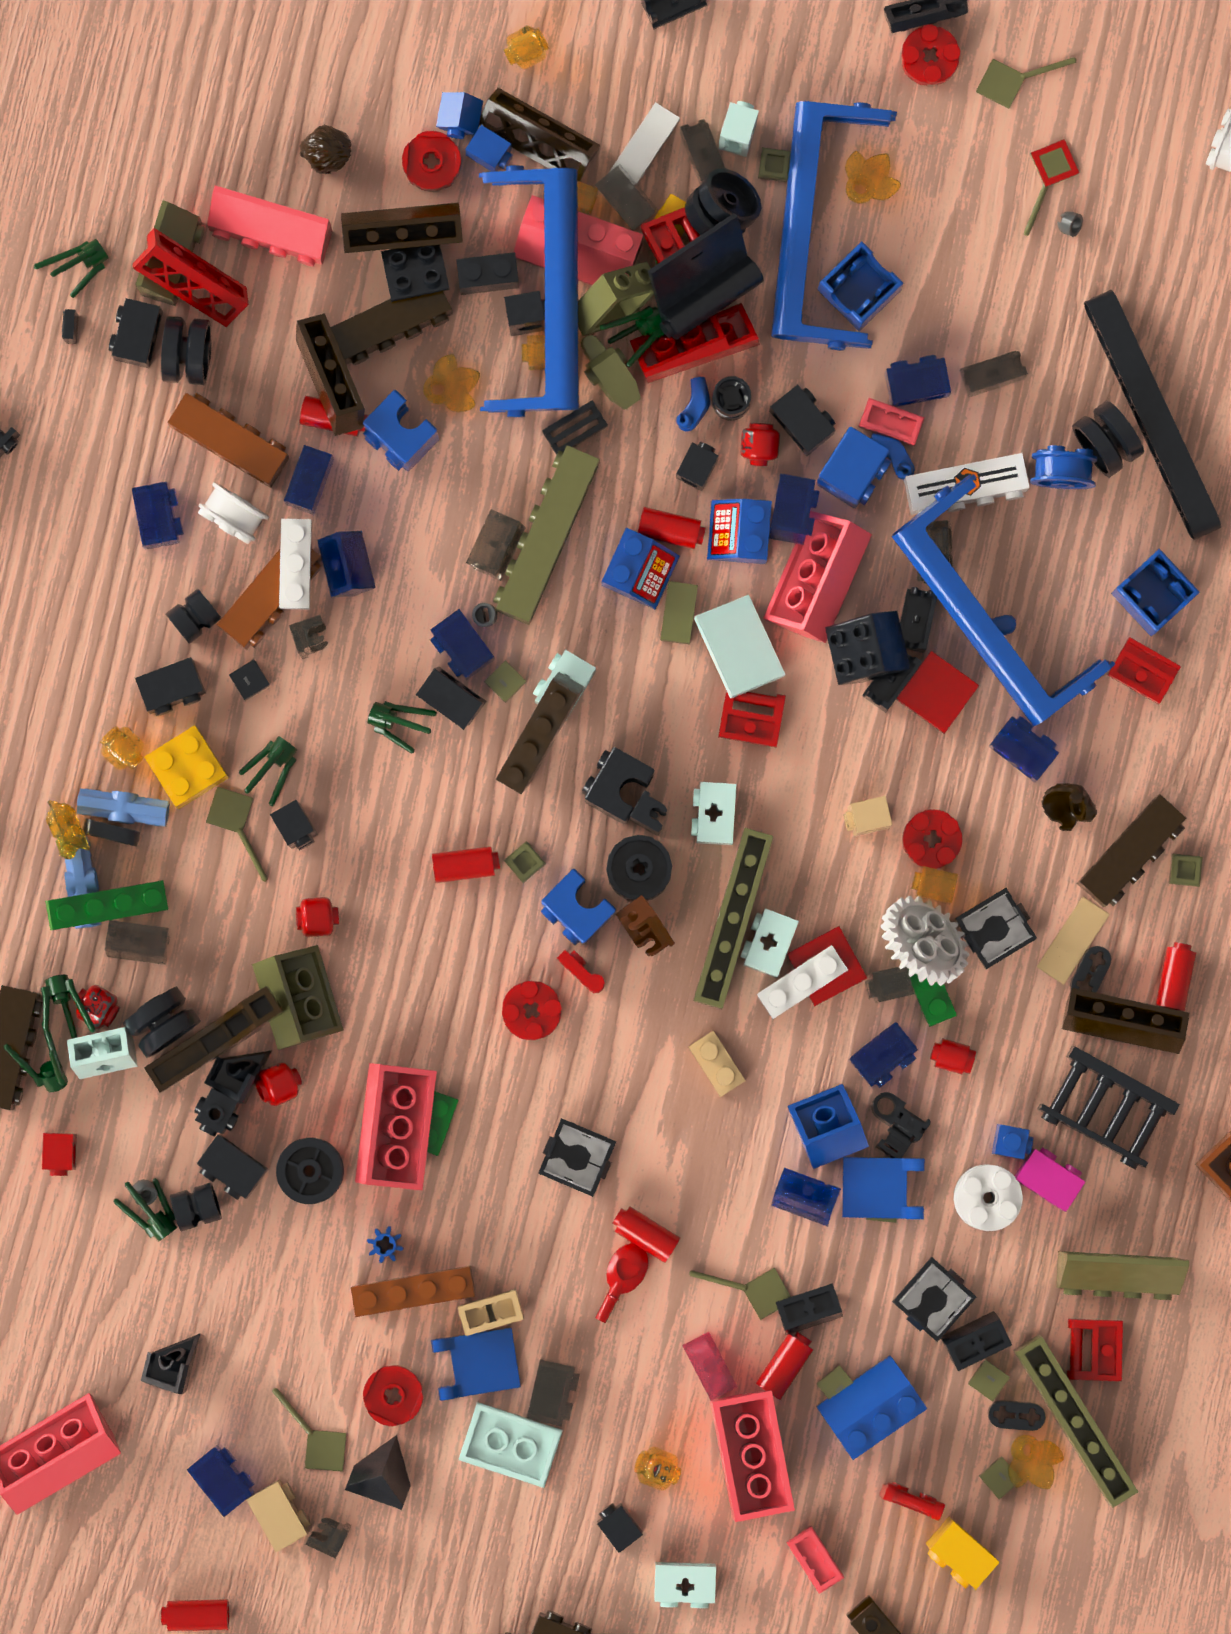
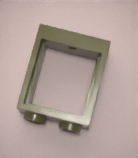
[578,262,654,336]

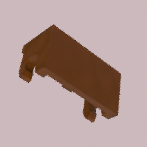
[615,895,675,956]

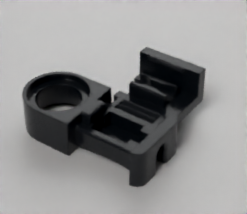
[871,1092,931,1158]

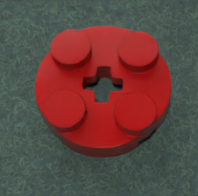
[901,24,961,86]
[402,131,461,192]
[902,809,963,869]
[502,981,561,1040]
[363,1365,423,1426]

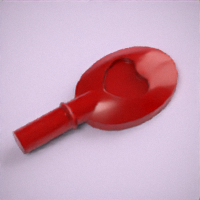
[595,1243,648,1323]

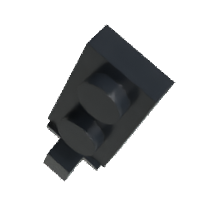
[884,0,968,33]

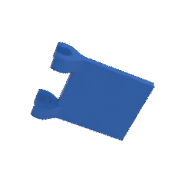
[842,1157,925,1219]
[431,1328,521,1401]

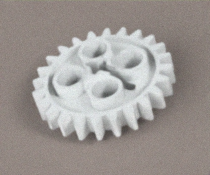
[881,896,970,986]

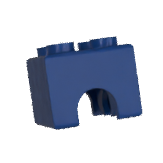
[818,241,904,331]
[363,390,439,471]
[817,427,891,508]
[1111,548,1200,637]
[541,869,616,945]

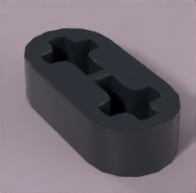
[82,818,140,847]
[1070,946,1111,993]
[987,1400,1046,1431]

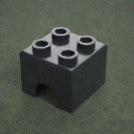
[825,611,910,685]
[582,747,654,825]

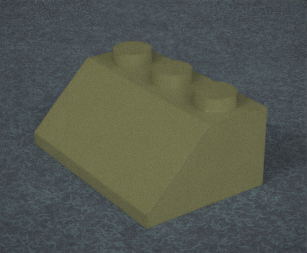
[136,200,205,306]
[252,945,344,1050]

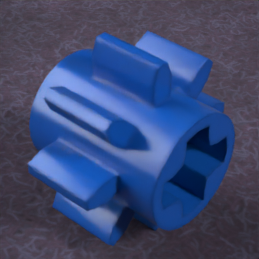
[367,1226,404,1263]

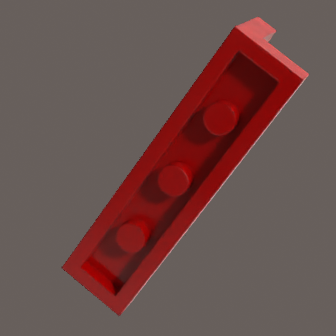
[133,228,249,328]

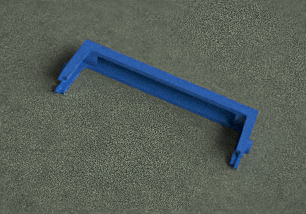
[771,101,897,351]
[479,165,579,417]
[892,474,1115,726]

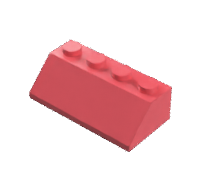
[207,185,333,266]
[513,195,644,285]
[763,510,872,643]
[355,1063,437,1191]
[710,1390,795,1522]
[0,1393,121,1515]

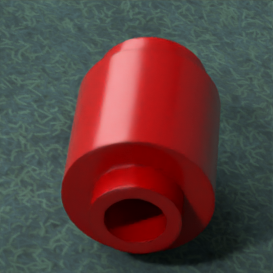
[930,1038,976,1075]

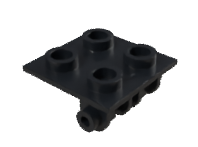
[381,245,450,302]

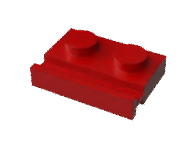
[1107,637,1181,705]

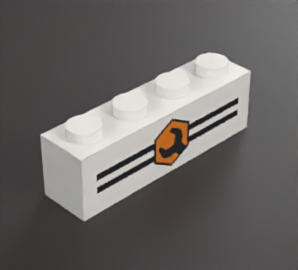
[904,453,1030,515]

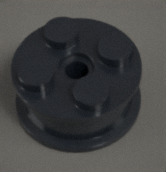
[276,1138,344,1204]

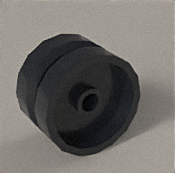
[685,168,762,235]
[161,316,212,385]
[1072,400,1144,478]
[606,835,672,901]
[123,986,201,1058]

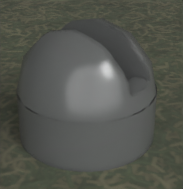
[1057,211,1083,237]
[472,603,498,627]
[133,1179,158,1205]

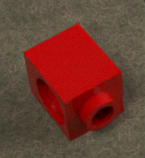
[42,1133,77,1176]

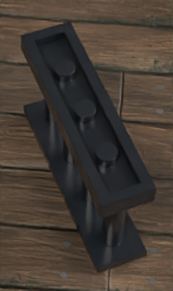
[1037,1046,1180,1170]

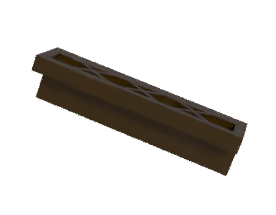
[478,88,600,185]

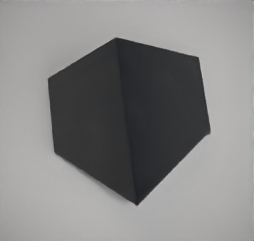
[204,1050,272,1104]
[141,1333,201,1395]
[345,1435,411,1510]

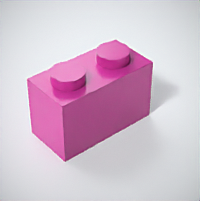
[1015,1147,1085,1212]

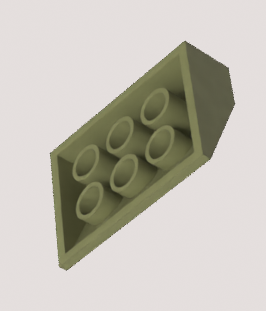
[1056,1251,1189,1300]

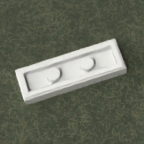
[607,102,680,193]

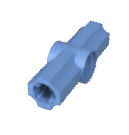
[77,788,170,827]
[62,836,102,929]

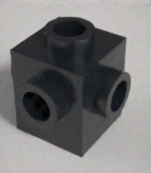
[194,1088,240,1137]

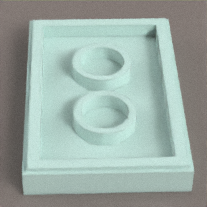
[694,595,786,699]
[459,1402,563,1488]

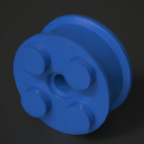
[1030,445,1097,489]

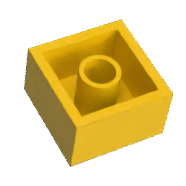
[144,725,229,809]
[926,1516,1000,1590]

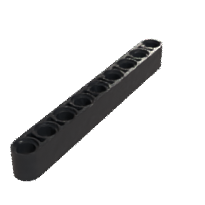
[1084,290,1221,540]

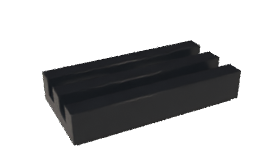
[542,400,608,455]

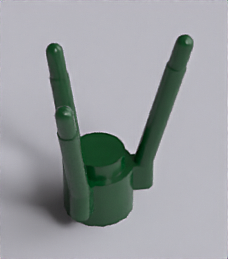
[33,239,109,298]
[600,306,664,367]
[367,701,437,754]
[239,736,297,806]
[41,974,95,1039]
[4,1022,68,1092]
[113,1178,178,1242]

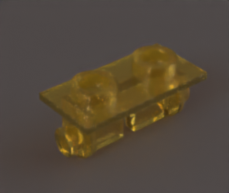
[46,800,90,860]

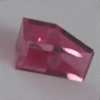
[682,1331,738,1401]

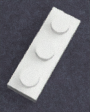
[279,519,312,610]
[756,945,848,1019]

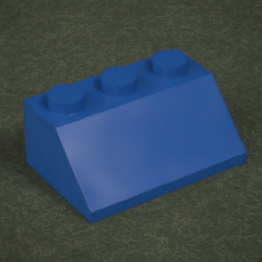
[816,1355,927,1460]

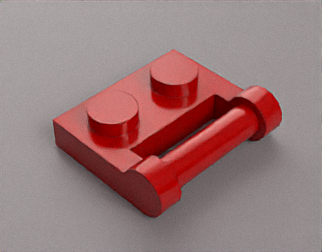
[641,207,700,264]
[718,690,786,748]
[557,950,605,993]
[1067,1319,1123,1381]
[879,1481,945,1521]

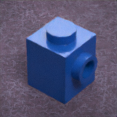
[436,92,483,139]
[465,125,513,172]
[992,1124,1033,1159]

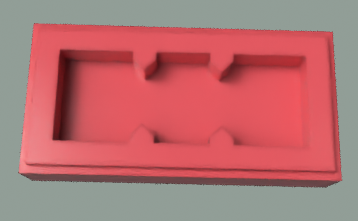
[858,398,925,446]
[786,1526,845,1594]

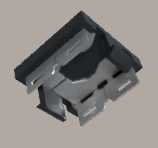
[955,888,1037,969]
[538,1118,617,1197]
[892,1257,977,1342]

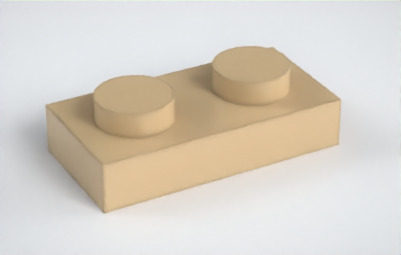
[688,1031,746,1097]

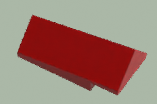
[630,303,760,383]

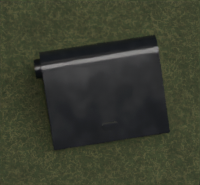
[648,213,764,340]

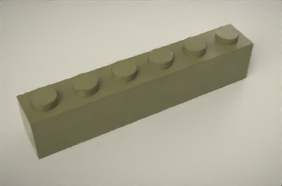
[493,445,600,625]
[693,828,773,1010]
[1013,1335,1138,1508]

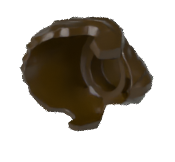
[300,124,352,174]
[1041,783,1097,831]

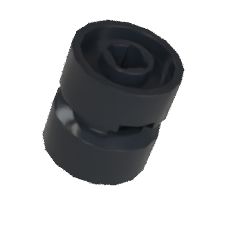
[712,376,751,421]
[165,588,222,644]
[170,1183,222,1232]

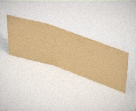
[1037,896,1110,985]

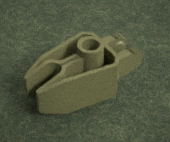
[580,334,641,410]

